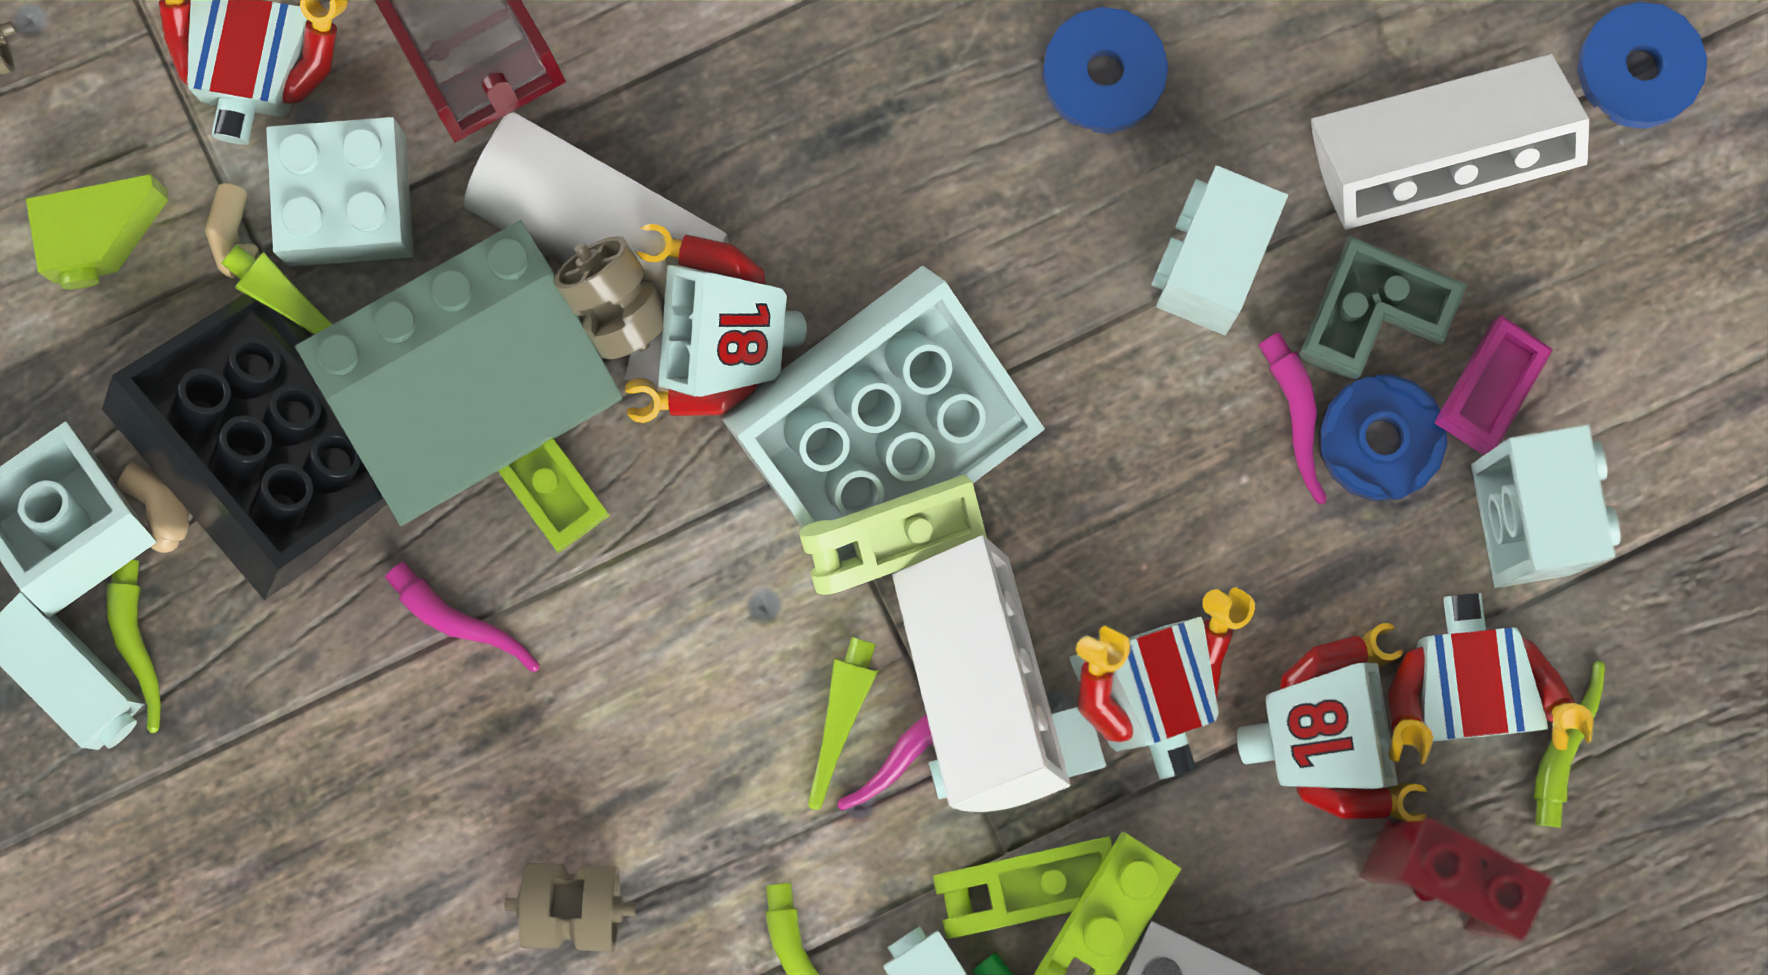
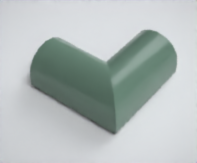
[1299,235,1468,379]

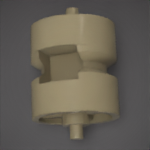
[553,236,665,359]
[504,863,636,952]

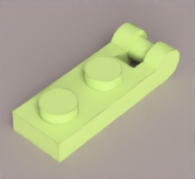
[799,474,987,595]

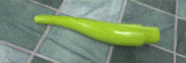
[106,559,161,733]
[1533,660,1605,828]
[765,882,819,975]

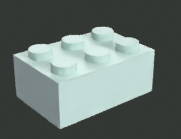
[1471,425,1620,588]

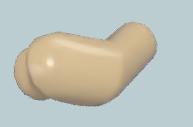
[205,183,261,279]
[116,461,189,553]

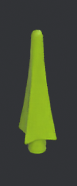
[221,244,333,335]
[808,637,879,810]

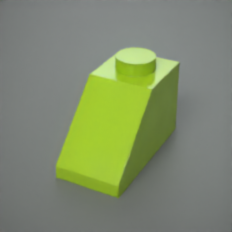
[26,174,168,290]

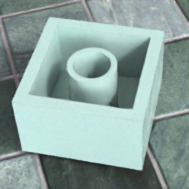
[266,117,414,267]
[1151,165,1288,336]
[0,421,156,618]

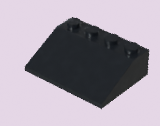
[102,293,387,600]

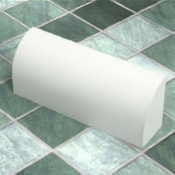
[1311,54,1589,230]
[464,112,730,301]
[892,535,1071,812]

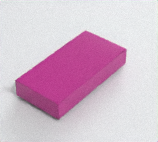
[1434,315,1553,455]

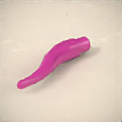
[1258,332,1327,504]
[385,561,540,672]
[837,714,934,810]

